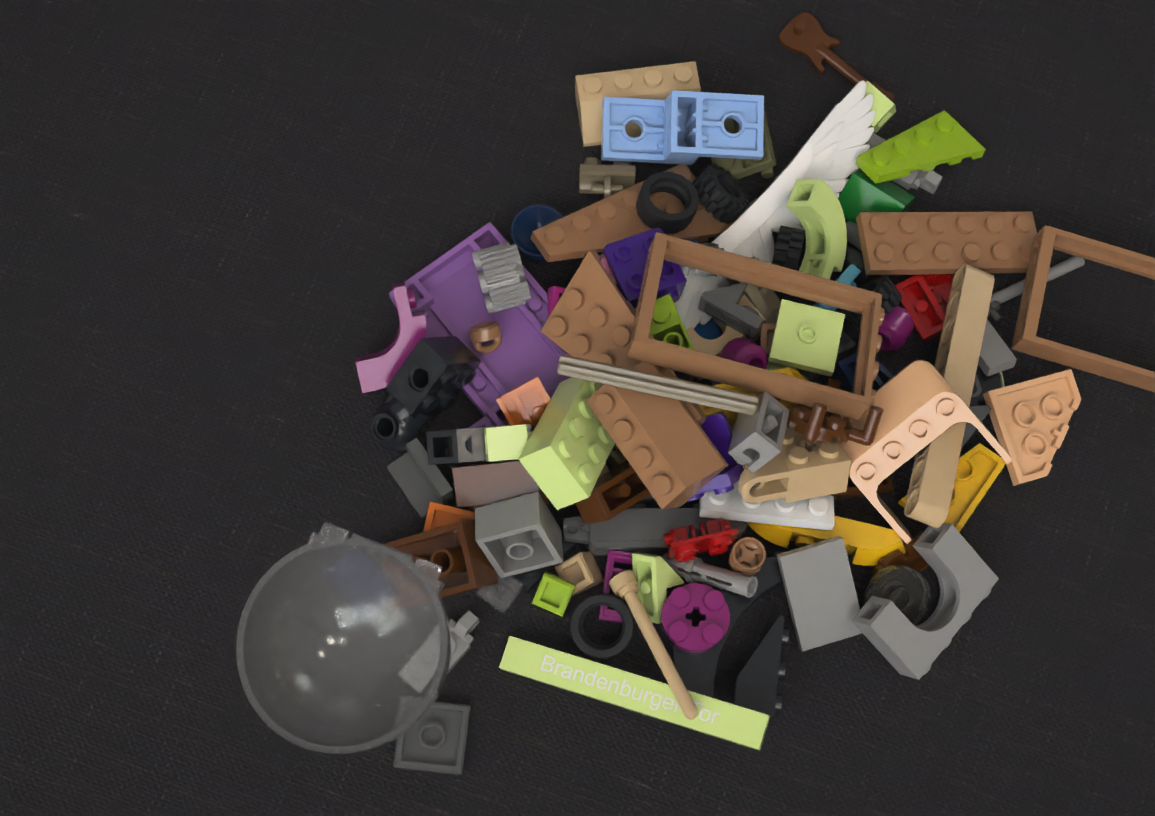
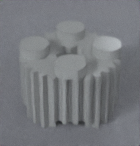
[472,242,531,313]

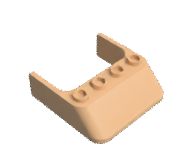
[834,360,1013,544]

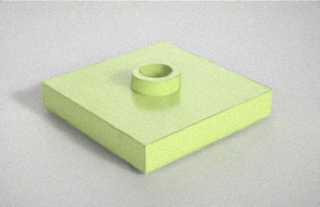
[768,299,845,376]

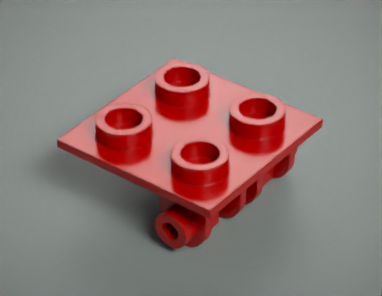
[663,518,739,563]

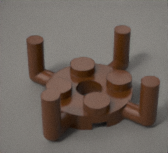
[774,378,883,446]

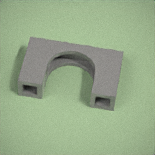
[852,523,999,680]

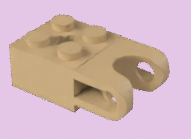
[738,427,851,503]

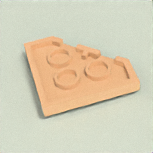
[983,369,1081,486]

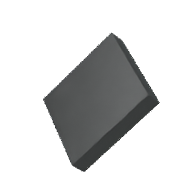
[393,698,471,776]

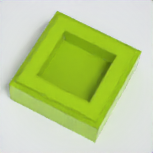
[532,571,576,616]

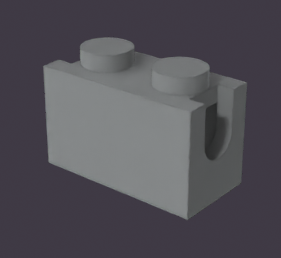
[728,390,790,473]

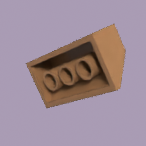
[586,362,728,509]

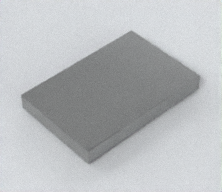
[776,536,862,652]

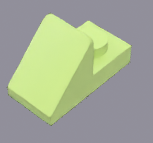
[632,552,684,624]

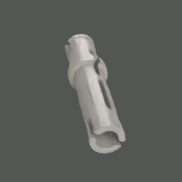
[662,553,758,598]

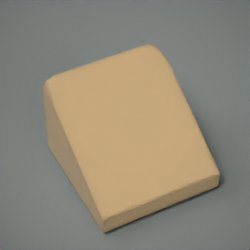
[555,552,604,596]

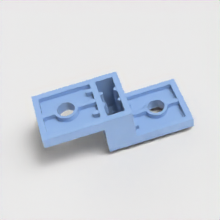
[601,90,764,165]

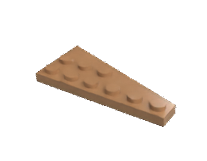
[530,164,731,262]
[540,250,707,427]

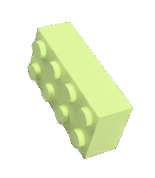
[518,377,615,510]

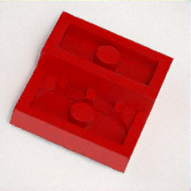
[894,274,954,341]

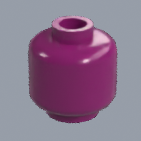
[878,306,914,351]
[720,338,768,369]

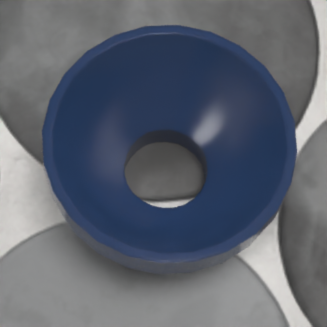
[511,205,563,260]

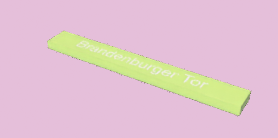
[499,636,770,751]

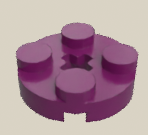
[661,583,730,653]

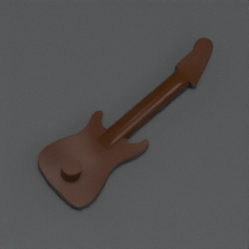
[779,12,894,102]

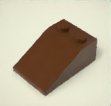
[381,519,499,610]

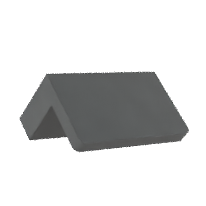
[387,437,454,519]

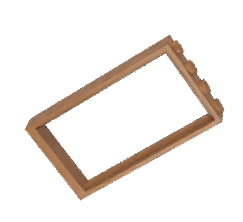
[1011,225,1155,392]
[627,232,885,420]

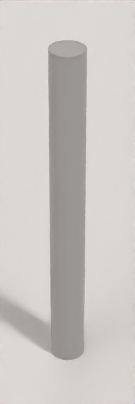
[990,256,1085,304]

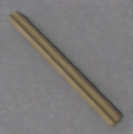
[557,355,759,415]

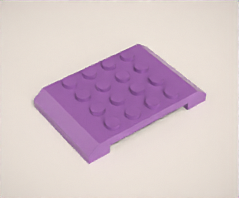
[389,222,571,426]

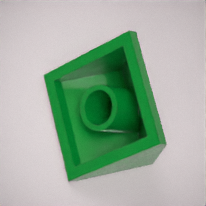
[838,168,915,224]

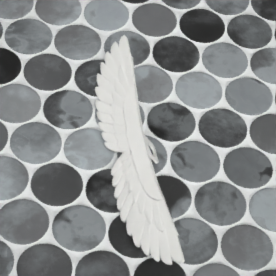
[674,80,875,330]

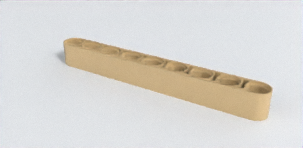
[904,263,995,528]

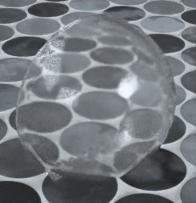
[236,522,452,754]

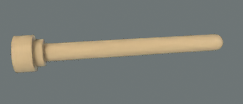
[609,570,698,720]

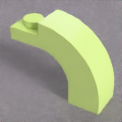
[786,179,847,279]

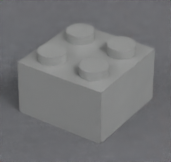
[475,492,563,578]

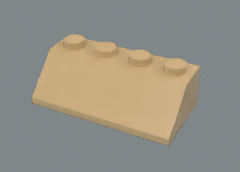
[575,61,701,147]

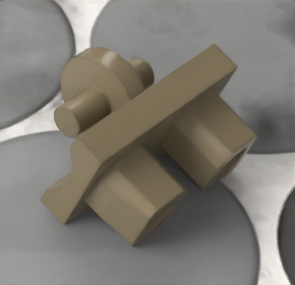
[579,158,636,199]

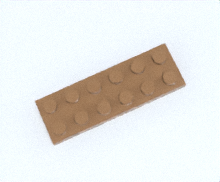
[856,212,1037,275]

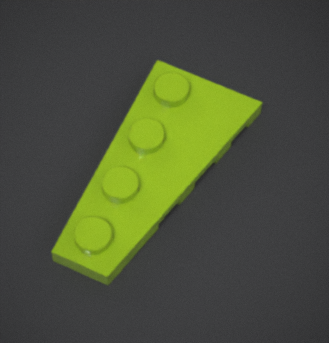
[855,110,986,184]

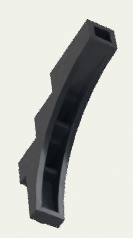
[669,544,784,698]

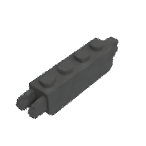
[563,503,748,556]

